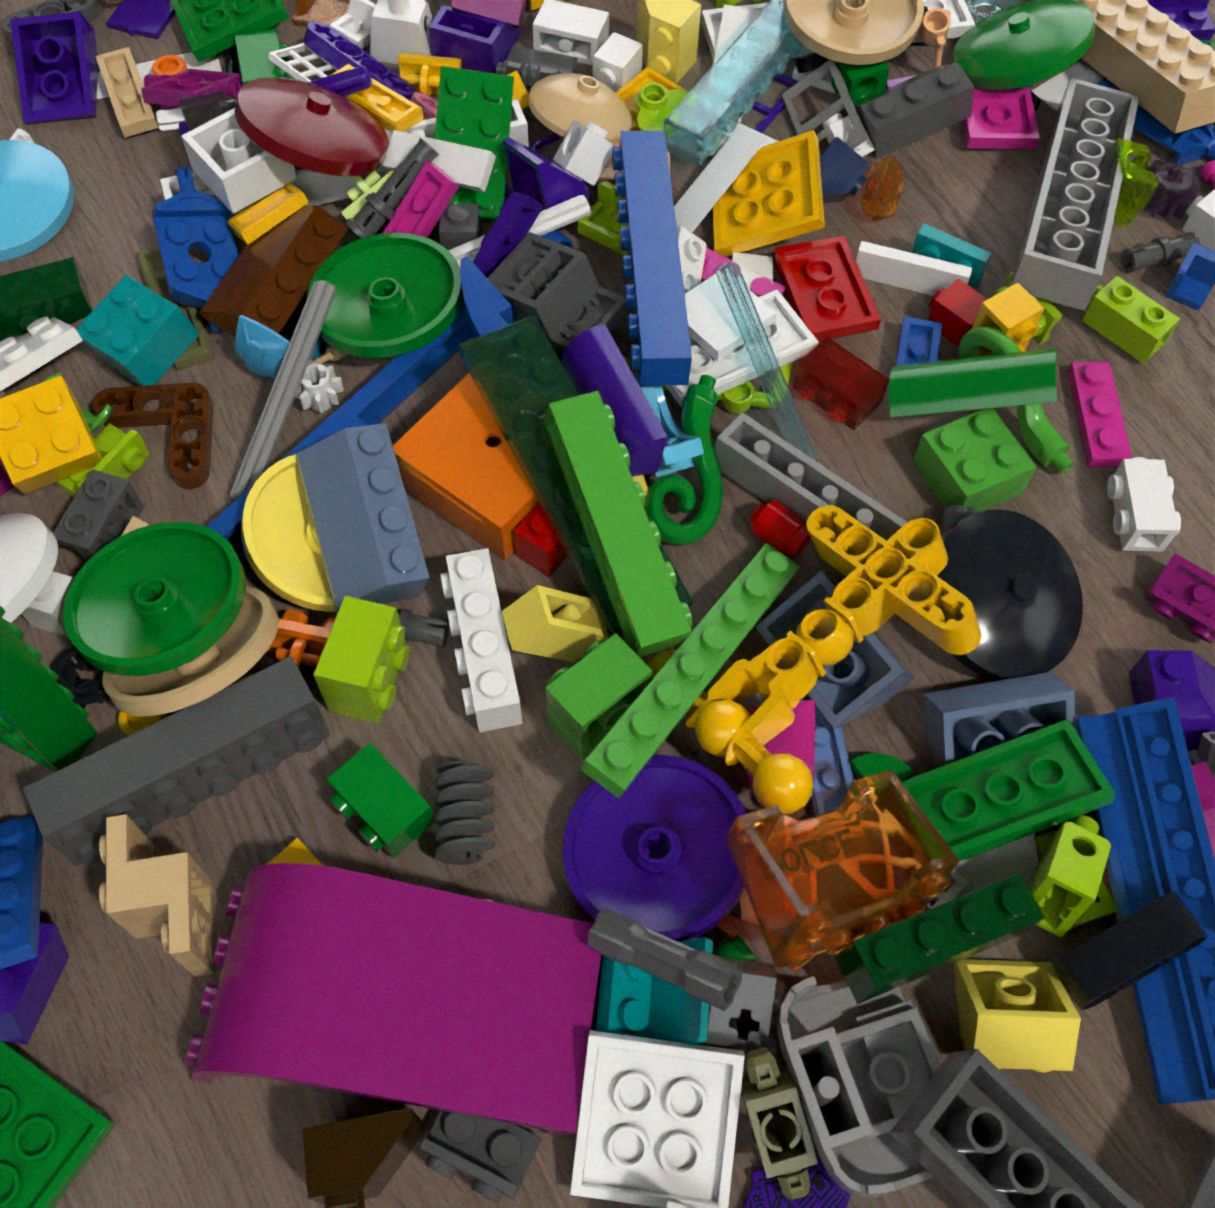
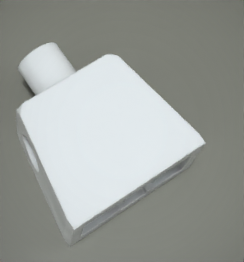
[370,0,433,64]

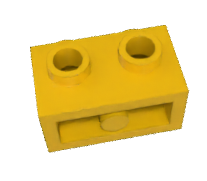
[972,283,1045,356]

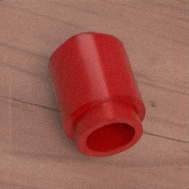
[749,500,812,559]

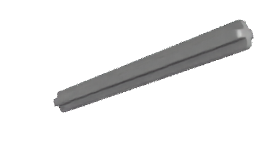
[230,280,336,500]

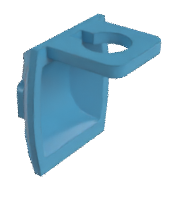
[235,315,321,381]

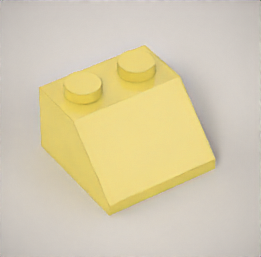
[637,0,701,84]
[954,959,1081,1072]

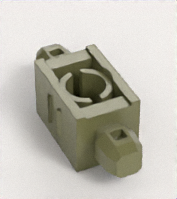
[741,1047,818,1200]

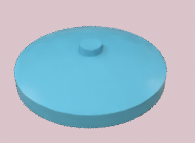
[0,140,75,262]

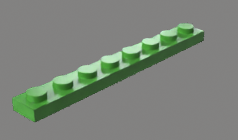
[580,542,801,799]

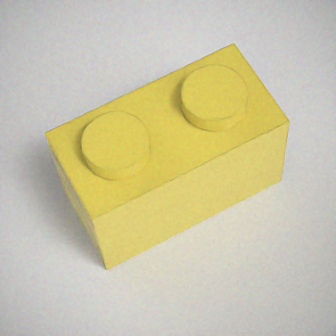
[501,585,609,663]

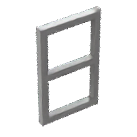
[781,60,868,149]

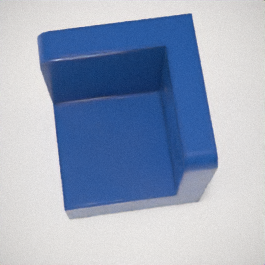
[1164,242,1215,310]

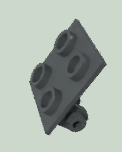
[496,46,577,91]

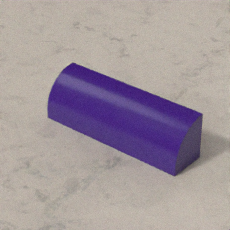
[560,324,668,477]

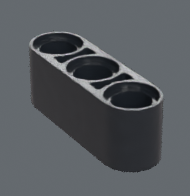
[1053,892,1208,1011]

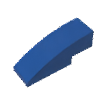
[461,256,523,373]

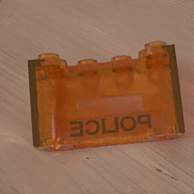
[726,770,960,970]

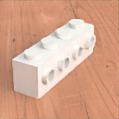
[440,548,522,733]

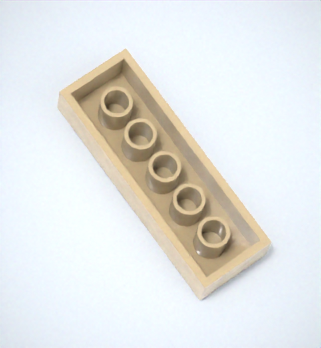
[1075,0,1215,133]

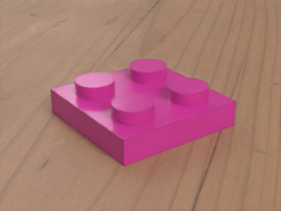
[962,88,1040,149]

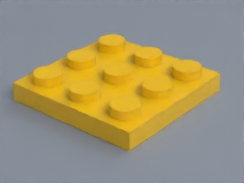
[713,130,825,257]

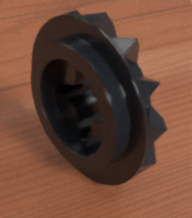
[51,645,108,709]

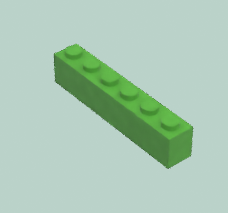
[544,391,693,657]

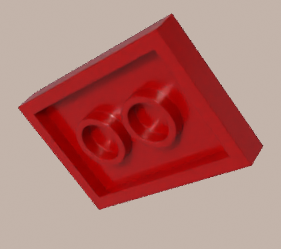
[773,235,881,341]

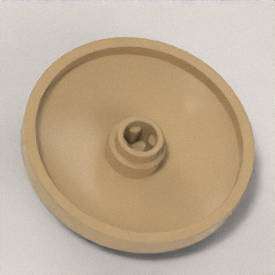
[783,0,924,65]
[102,587,279,716]

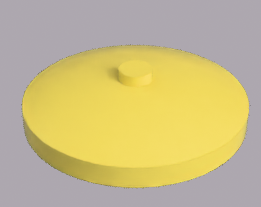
[241,454,339,612]

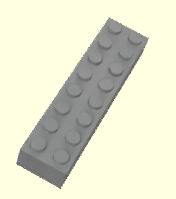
[1010,78,1140,311]

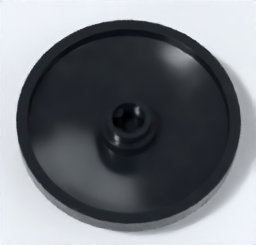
[937,509,1083,681]

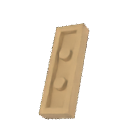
[95,47,159,138]

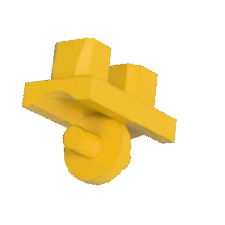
[398,52,461,97]

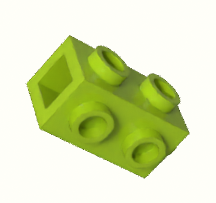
[1082,276,1180,364]

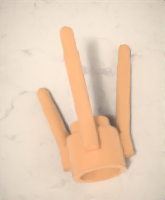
[895,8,951,68]

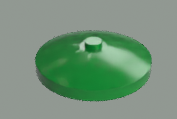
[952,0,1095,90]
[307,232,463,358]
[63,522,246,676]

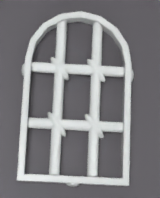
[268,43,338,82]

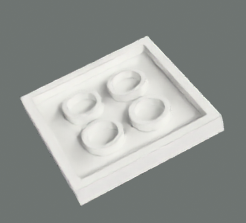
[570,1030,745,1208]

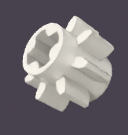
[295,362,344,413]

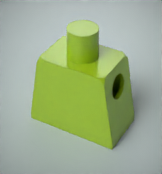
[1028,815,1111,938]

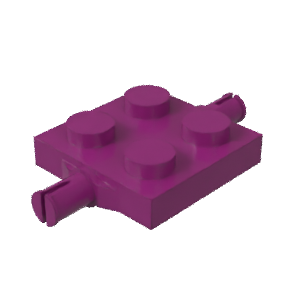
[141,69,243,112]

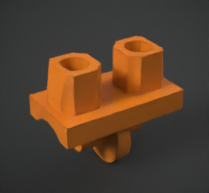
[267,609,336,675]

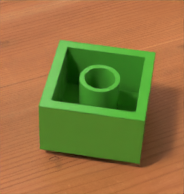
[912,408,1037,512]
[545,633,652,761]

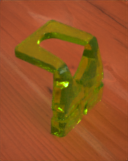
[1115,138,1159,227]

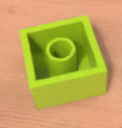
[314,596,410,724]

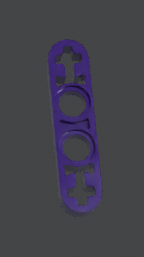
[303,21,415,100]

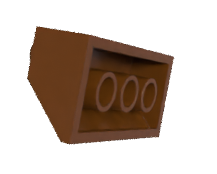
[199,205,349,337]

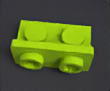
[55,423,150,497]

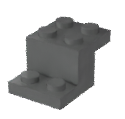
[487,232,632,353]

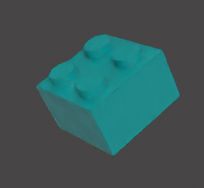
[76,275,200,386]

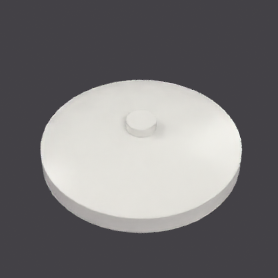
[0,513,58,623]

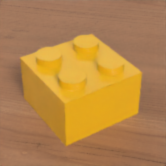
[0,375,103,494]

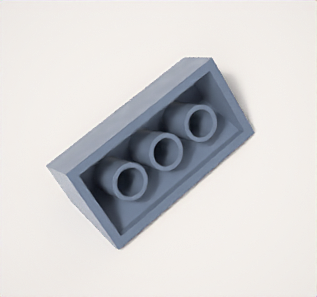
[296,423,430,612]

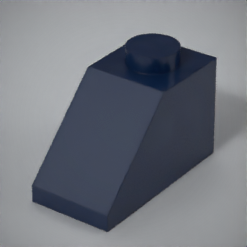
[820,137,870,203]

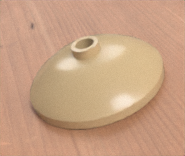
[528,73,632,144]

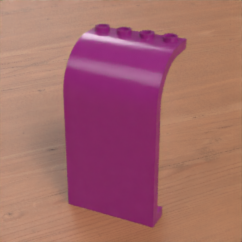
[185,863,601,1137]

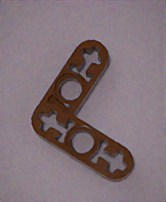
[92,383,213,489]

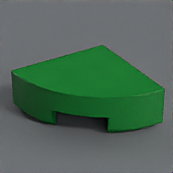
[850,753,914,799]

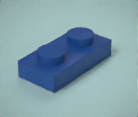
[895,316,942,366]

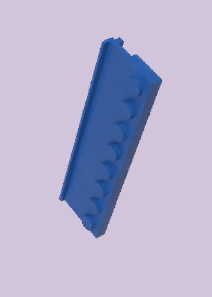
[1075,697,1215,1105]

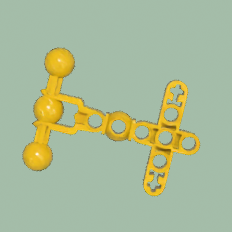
[646,505,982,815]

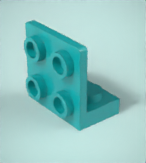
[596,937,713,1044]

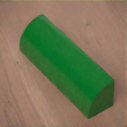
[889,348,1061,418]

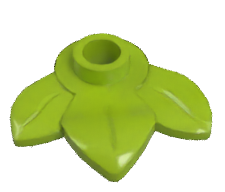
[635,82,698,138]

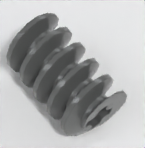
[435,760,495,865]

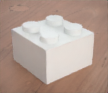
[181,108,297,214]

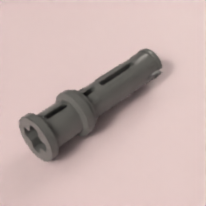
[345,138,439,239]

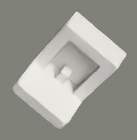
[329,0,376,49]
[817,113,875,158]

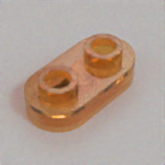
[861,156,904,222]

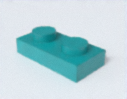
[911,223,992,288]

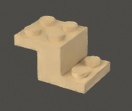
[99,814,215,977]

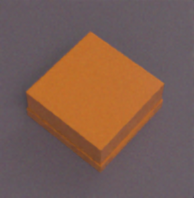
[393,358,564,561]

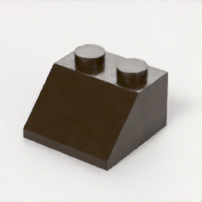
[303,1108,424,1208]

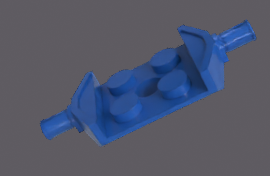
[1098,77,1215,167]
[152,167,238,333]

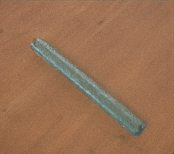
[716,262,820,464]

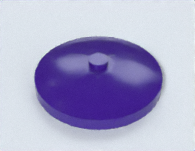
[563,755,753,942]

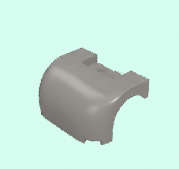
[776,976,940,1198]

